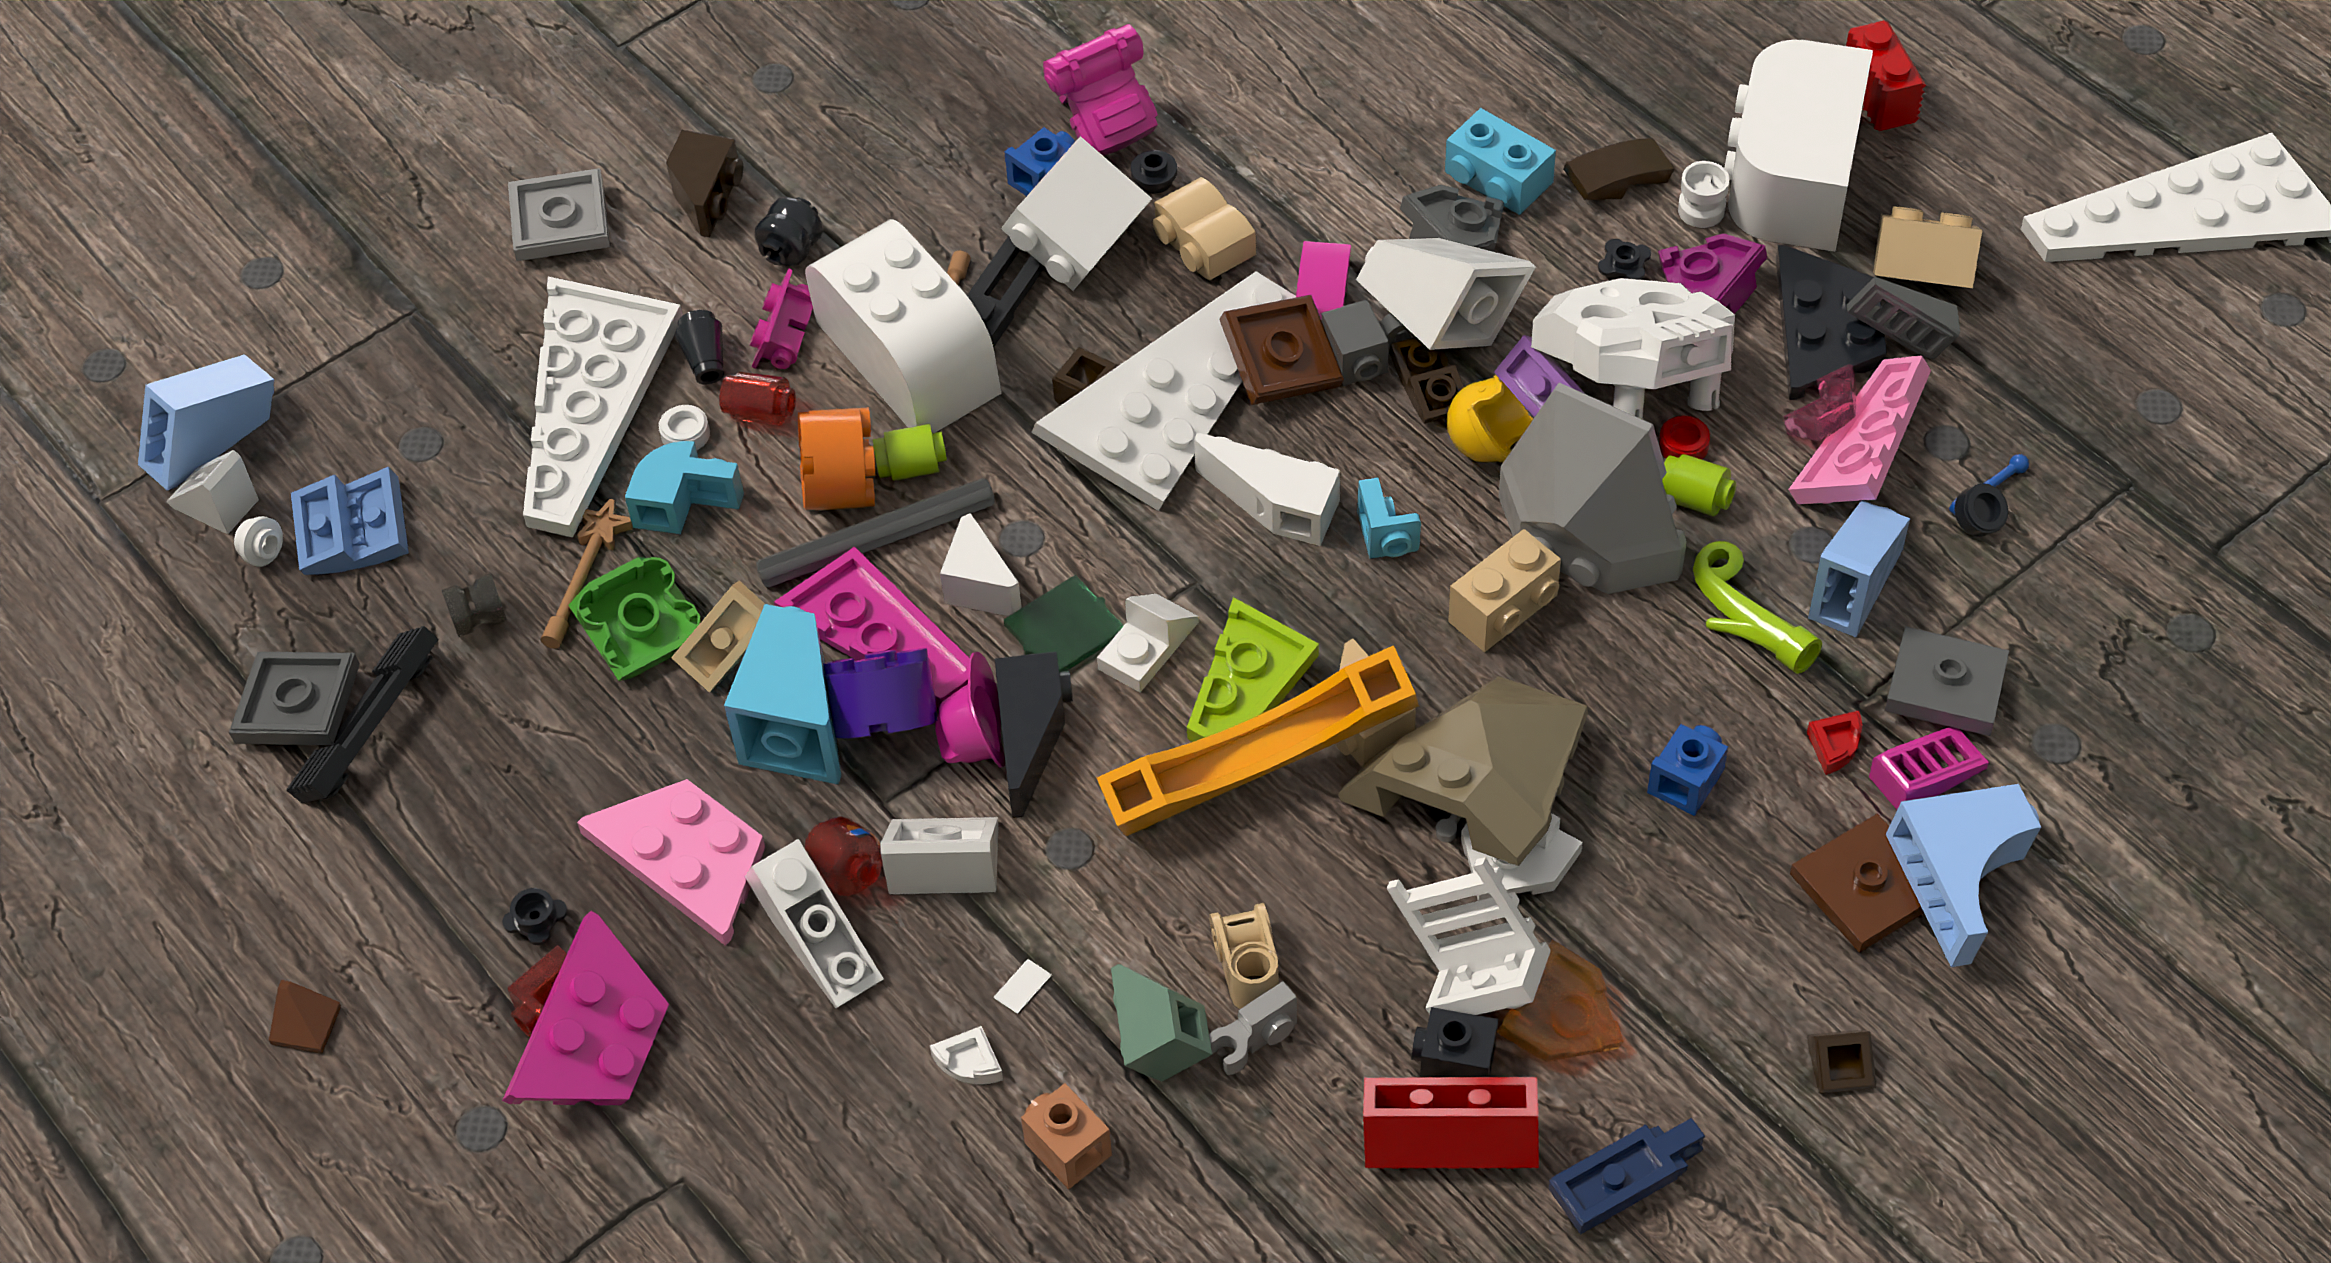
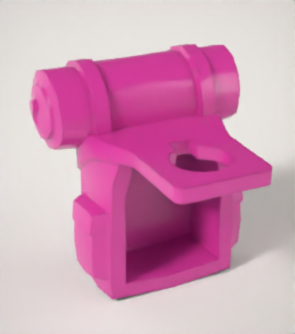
[1043,24,1158,156]

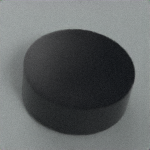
[1954,483,2008,537]

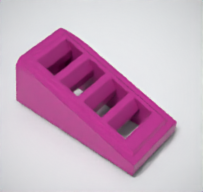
[1869,727,1989,810]

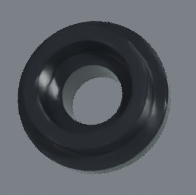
[1131,150,1177,194]

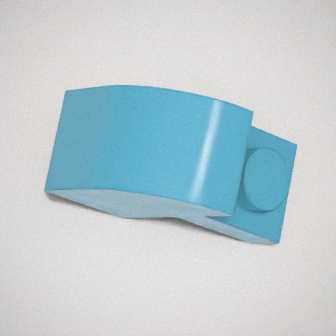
[625,441,744,534]

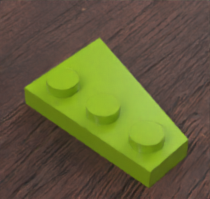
[1187,597,1319,742]

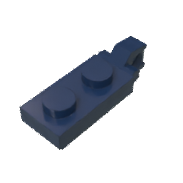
[1549,1118,1705,1235]

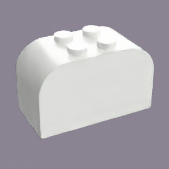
[1724,40,1873,252]
[805,219,1001,433]

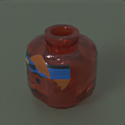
[805,816,883,896]

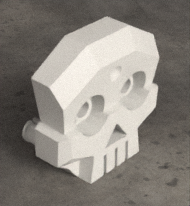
[1531,278,1735,420]

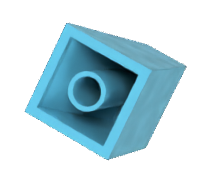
[724,604,841,784]

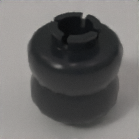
[754,197,823,266]

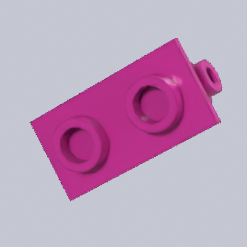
[749,268,813,369]

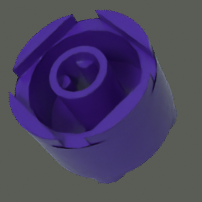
[823,648,938,738]

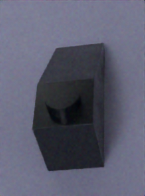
[994,651,1073,818]

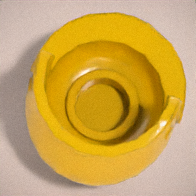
[1447,375,1533,463]

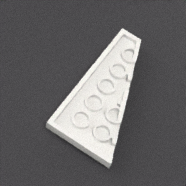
[2021,133,2331,262]
[1031,272,1296,511]
[523,276,683,537]

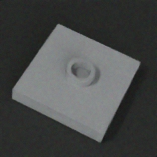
[508,168,610,261]

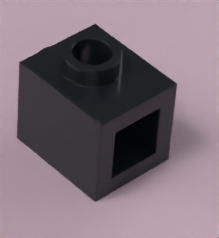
[1411,1007,1498,1077]

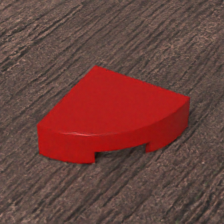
[1807,711,1862,775]

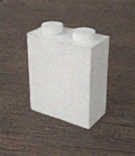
[1001,136,1152,291]

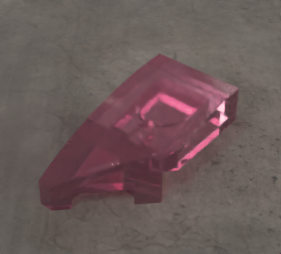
[1783,364,1856,441]

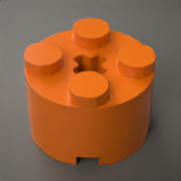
[798,407,875,511]

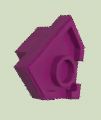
[1658,233,1767,314]

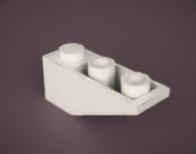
[1194,432,1340,546]
[745,839,884,1008]

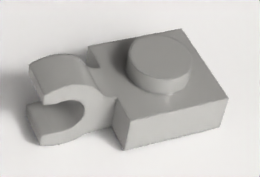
[1209,981,1297,1075]

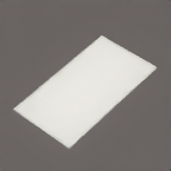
[993,959,1052,1014]

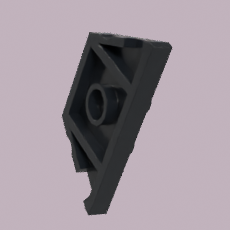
[1776,245,1887,400]

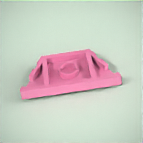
[577,779,765,946]

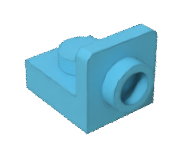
[1357,478,1421,559]

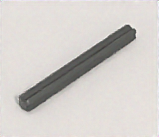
[756,478,995,588]

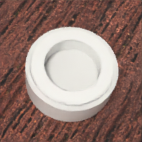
[659,405,710,450]

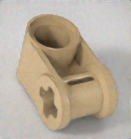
[1209,903,1279,1009]

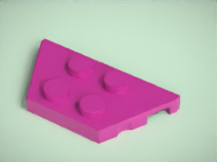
[502,911,669,1106]

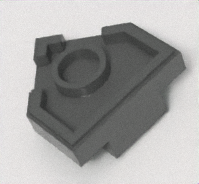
[1400,184,1504,252]

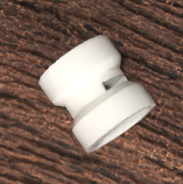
[1678,161,1729,228]

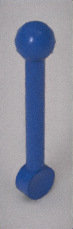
[1949,454,2029,515]

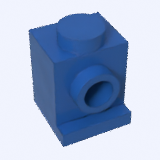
[1004,127,1075,196]
[1647,724,1728,816]

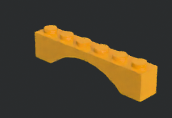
[1096,645,1419,836]

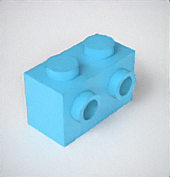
[1445,108,1556,215]

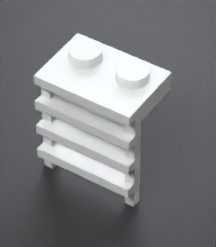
[1387,857,1551,1015]

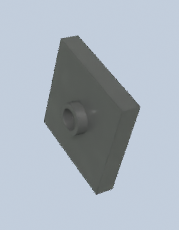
[1885,626,2009,736]
[229,652,360,745]

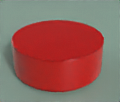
[1659,416,1710,460]

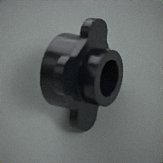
[1598,239,1651,281]
[502,888,568,945]

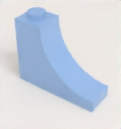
[1886,784,2041,967]

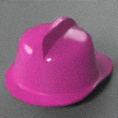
[935,652,1005,767]

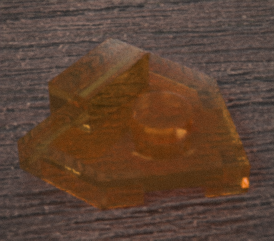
[1497,939,1624,1062]

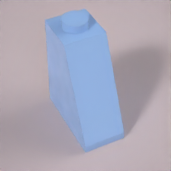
[138,354,274,490]
[1808,500,1910,637]

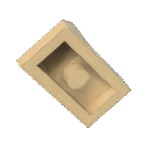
[671,580,765,692]

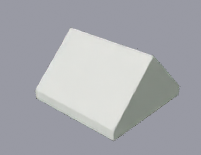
[880,817,998,894]

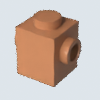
[1021,1083,1112,1190]

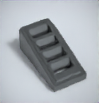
[1847,277,1960,360]

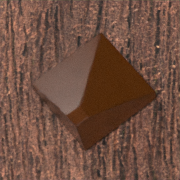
[269,980,341,1054]

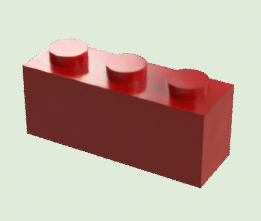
[1363,1077,1539,1169]

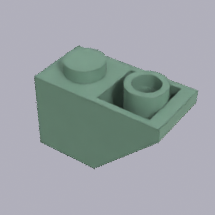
[1111,964,1212,1082]

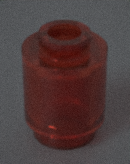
[719,372,796,426]

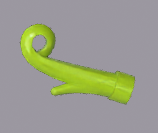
[1693,541,1822,674]

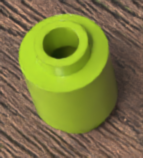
[872,424,947,481]
[1662,454,1736,516]

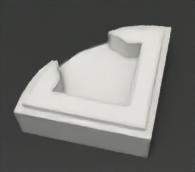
[930,1026,1003,1085]

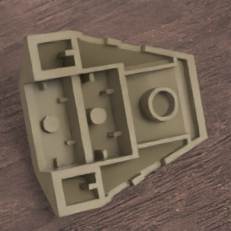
[1338,676,1588,866]

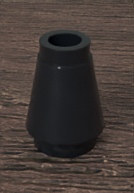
[675,310,724,385]

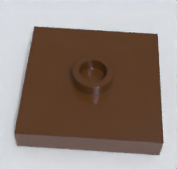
[1219,295,1344,405]
[1790,813,1924,953]

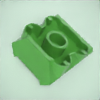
[568,557,701,681]

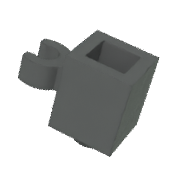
[1321,300,1411,386]

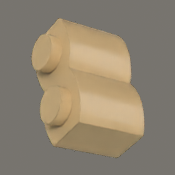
[1153,177,1256,280]

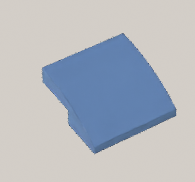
[291,467,409,575]

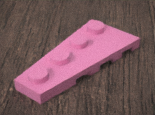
[1788,356,1931,504]

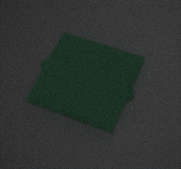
[1003,575,1123,672]

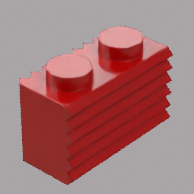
[1846,20,1926,131]

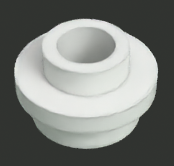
[234,516,283,567]

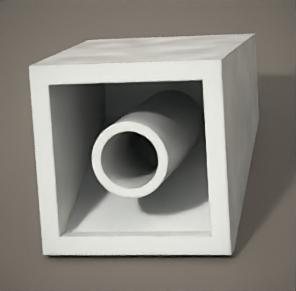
[1356,238,1536,350]

